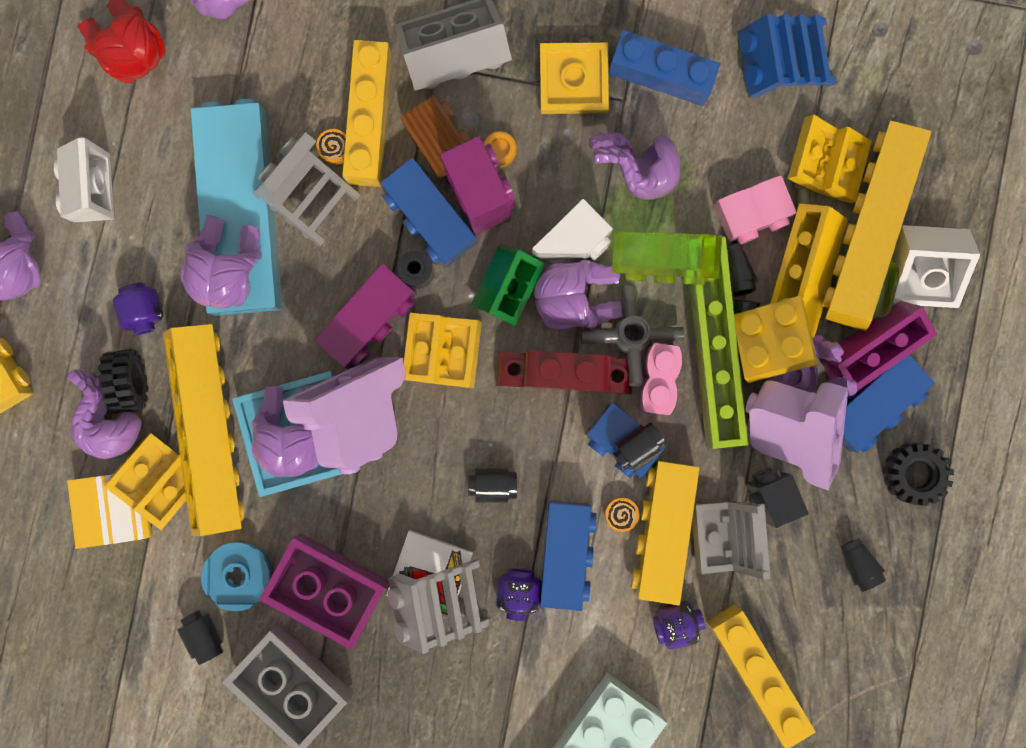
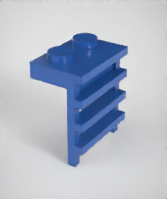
[737,14,837,97]

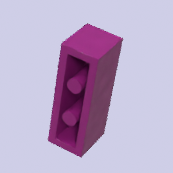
[313,263,416,369]
[819,300,938,390]

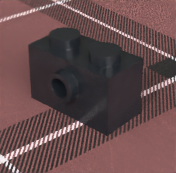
[745,468,809,528]

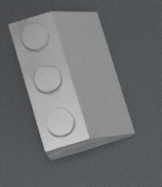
[394,0,512,91]

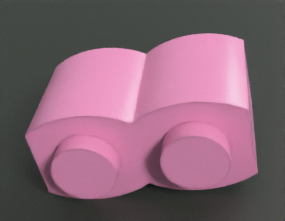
[714,175,796,244]
[638,343,682,415]

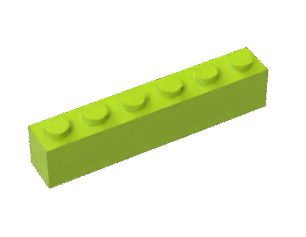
[685,237,748,449]

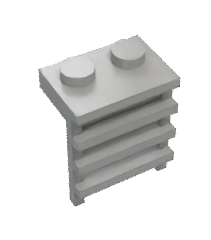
[253,132,360,246]
[692,500,770,580]
[388,559,490,654]

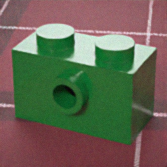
[471,244,545,326]

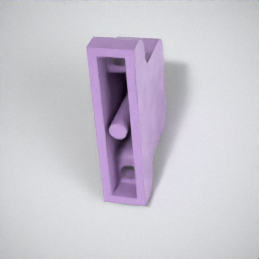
[283,357,405,474]
[746,381,848,490]

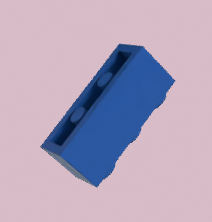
[609,30,721,106]
[380,157,477,267]
[842,355,935,452]
[540,500,597,611]

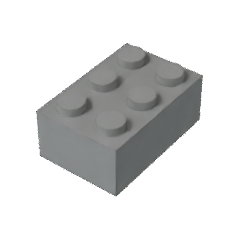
[222,623,354,748]

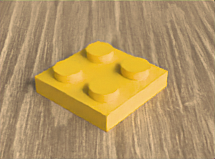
[540,42,609,114]
[734,295,818,383]

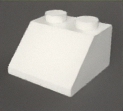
[54,138,114,222]
[532,199,613,263]
[890,225,980,308]

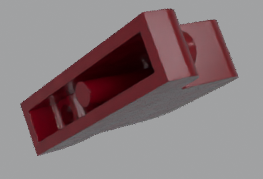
[496,351,633,395]

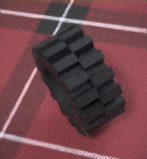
[98,349,148,414]
[883,443,954,506]

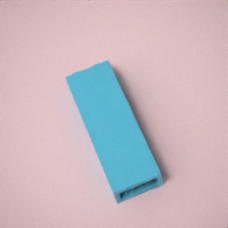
[190,99,282,316]

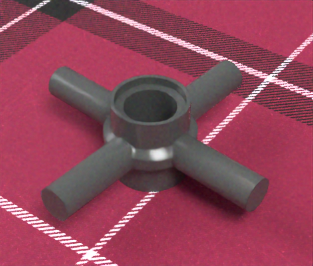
[580,285,684,387]

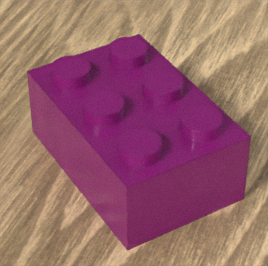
[440,136,514,236]
[259,533,389,650]

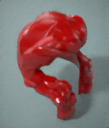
[77,0,166,84]

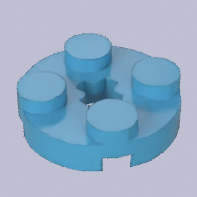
[201,541,272,611]

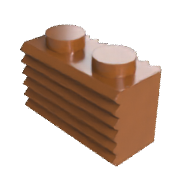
[400,95,471,180]

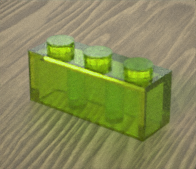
[612,231,722,285]

